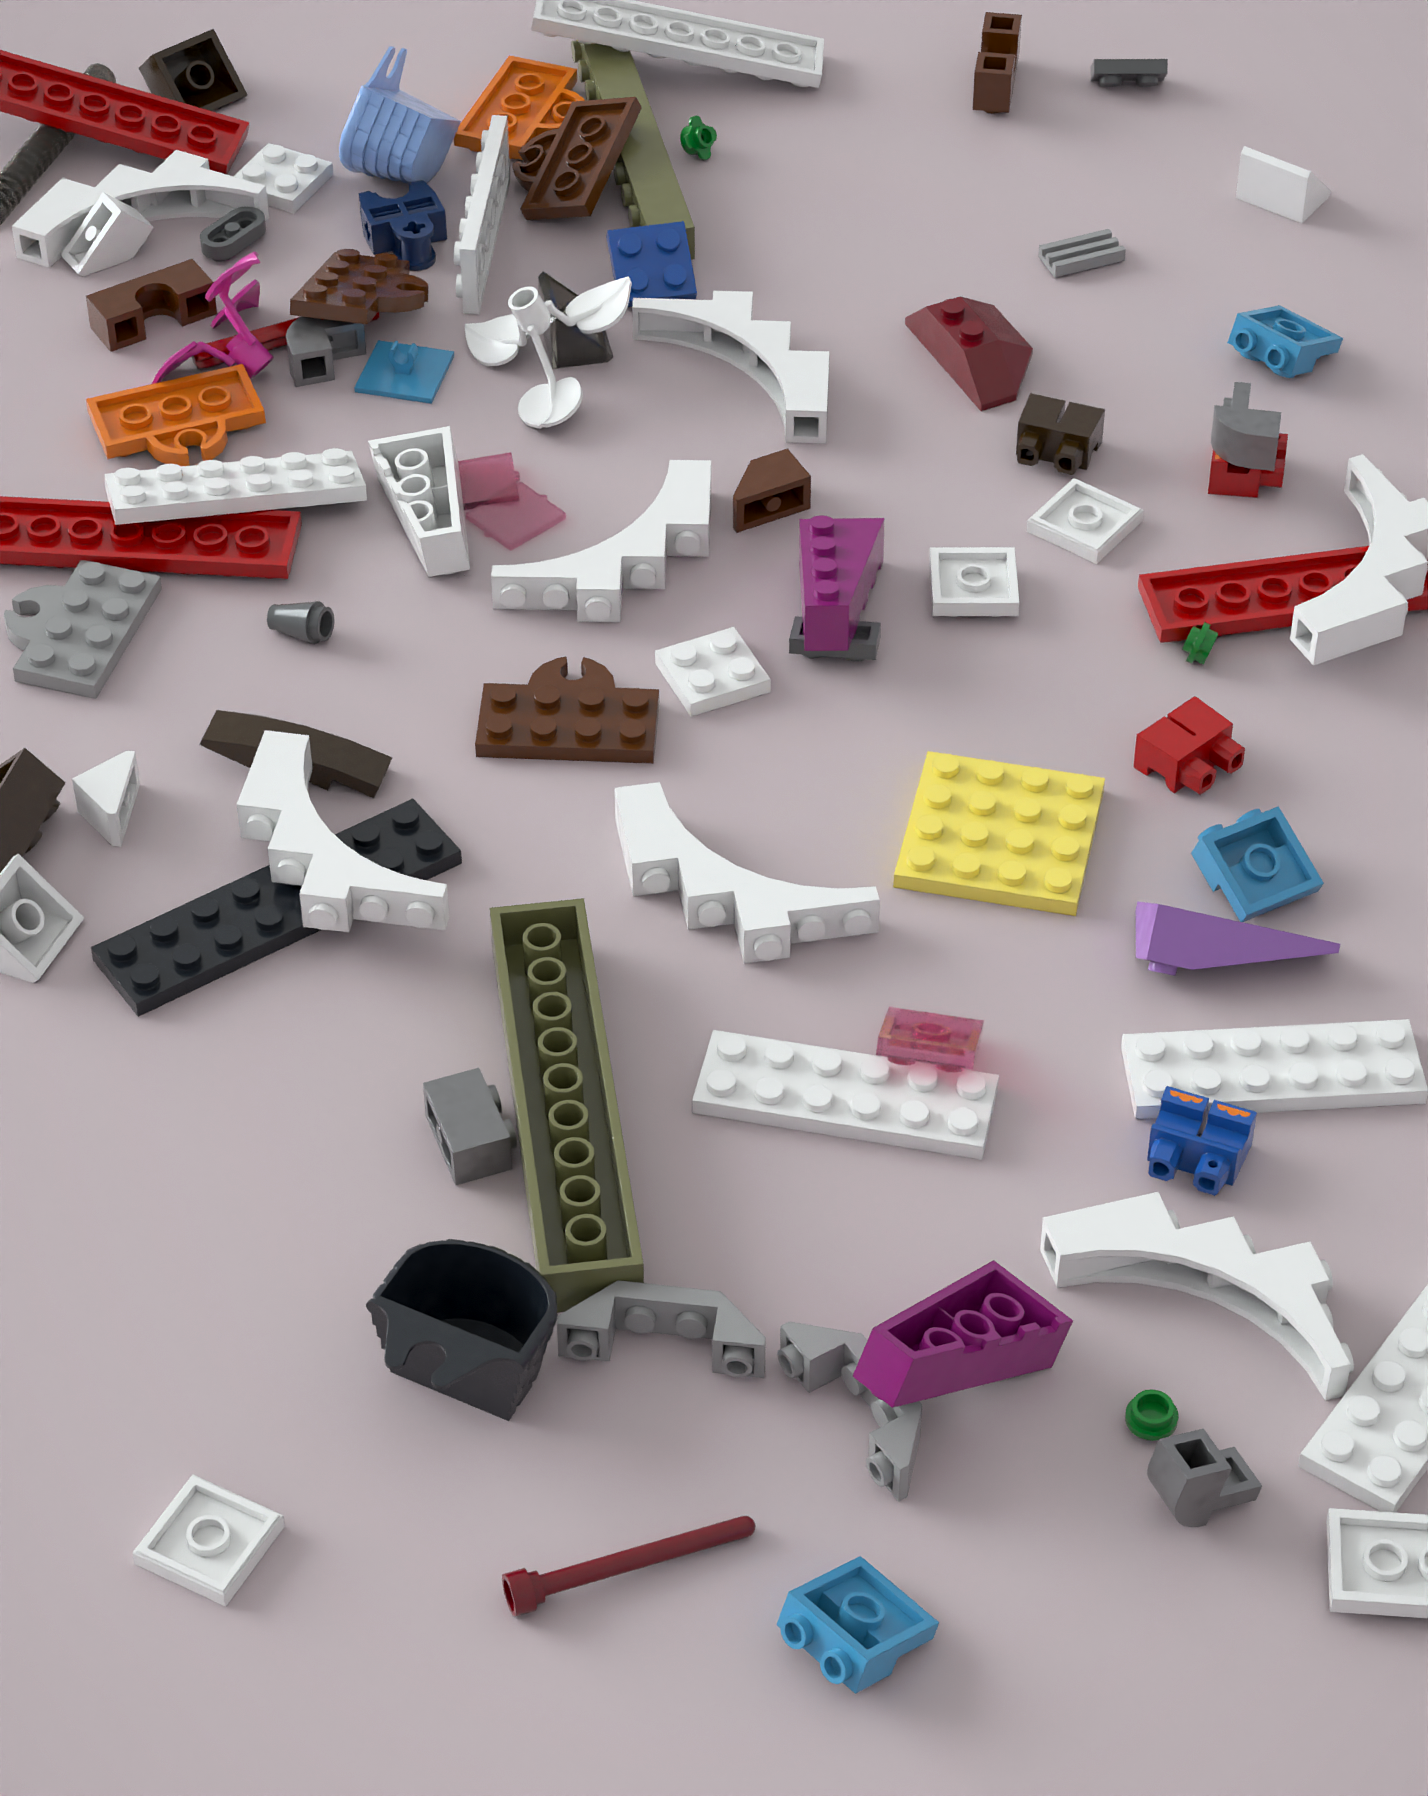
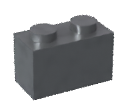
[423,1068,517,1186]

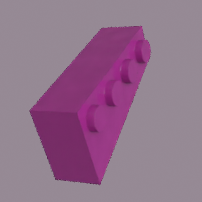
[853,1260,1074,1408]

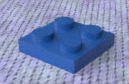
[606,221,697,308]

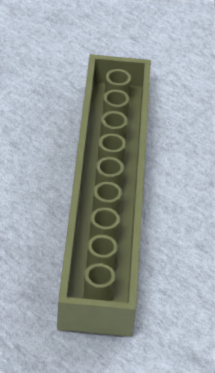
[489,898,644,1313]

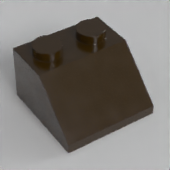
[139,29,248,111]

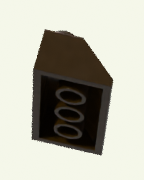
[0,748,66,873]

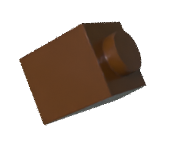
[733,448,811,533]

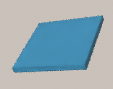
[354,340,454,404]

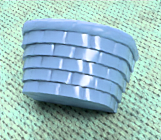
[339,46,461,183]

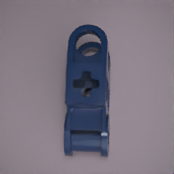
[359,180,447,271]

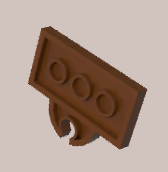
[512,97,642,220]
[290,249,428,324]
[475,656,660,764]

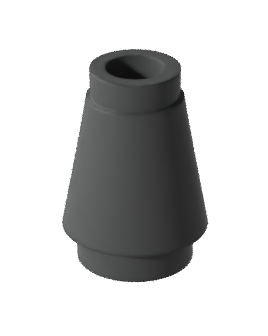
[267,601,335,644]

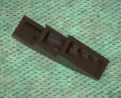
[200,710,393,798]

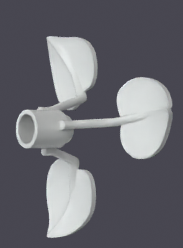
[465,276,632,429]

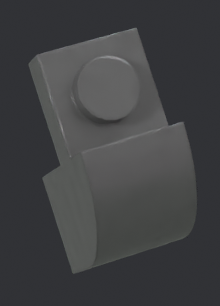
[286,316,366,387]
[1211,382,1282,471]
[1147,1428,1262,1527]

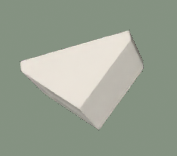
[72,751,140,847]

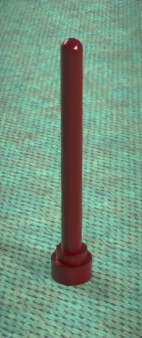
[502,1516,756,1617]

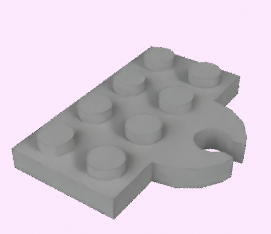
[4,560,162,699]

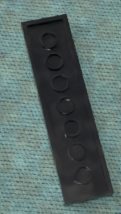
[91,798,462,1017]

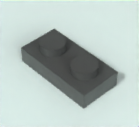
[1091,59,1168,87]
[789,616,881,661]

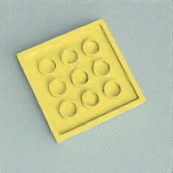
[893,751,1105,916]

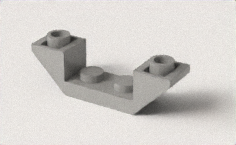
[557,1280,766,1378]
[777,1322,922,1502]

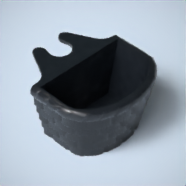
[366,1239,558,1421]

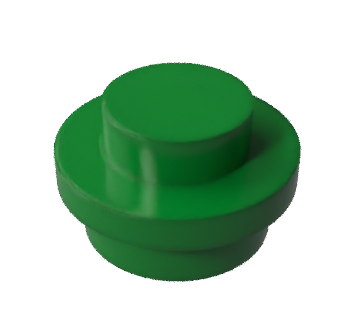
[1182,622,1219,665]
[1125,1389,1179,1441]

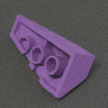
[1135,901,1340,976]

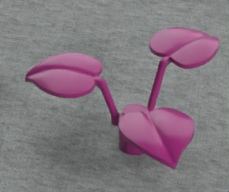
[152,251,274,384]

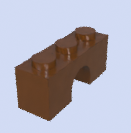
[972,12,1022,114]
[86,258,217,352]

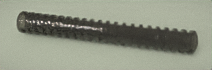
[0,63,116,225]

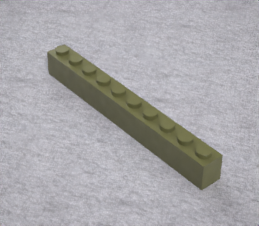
[571,40,695,260]

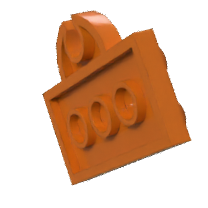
[454,55,585,160]
[86,364,266,467]

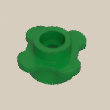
[680,115,717,160]

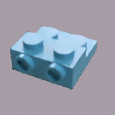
[1227,305,1343,378]
[1191,806,1324,922]
[776,1556,939,1694]

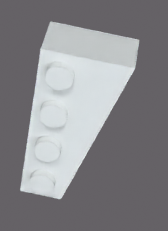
[368,426,470,577]

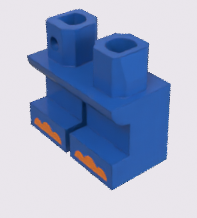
[1147,1086,1257,1196]

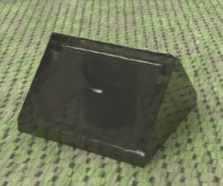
[538,271,613,369]

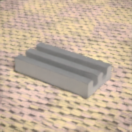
[1038,229,1126,278]

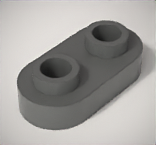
[200,207,266,261]

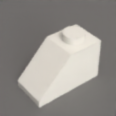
[61,192,154,277]

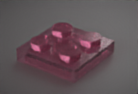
[876,1007,984,1072]

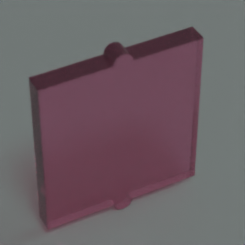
[458,452,520,510]
[466,482,566,551]

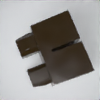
[1016,393,1105,475]

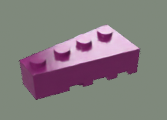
[799,515,884,651]

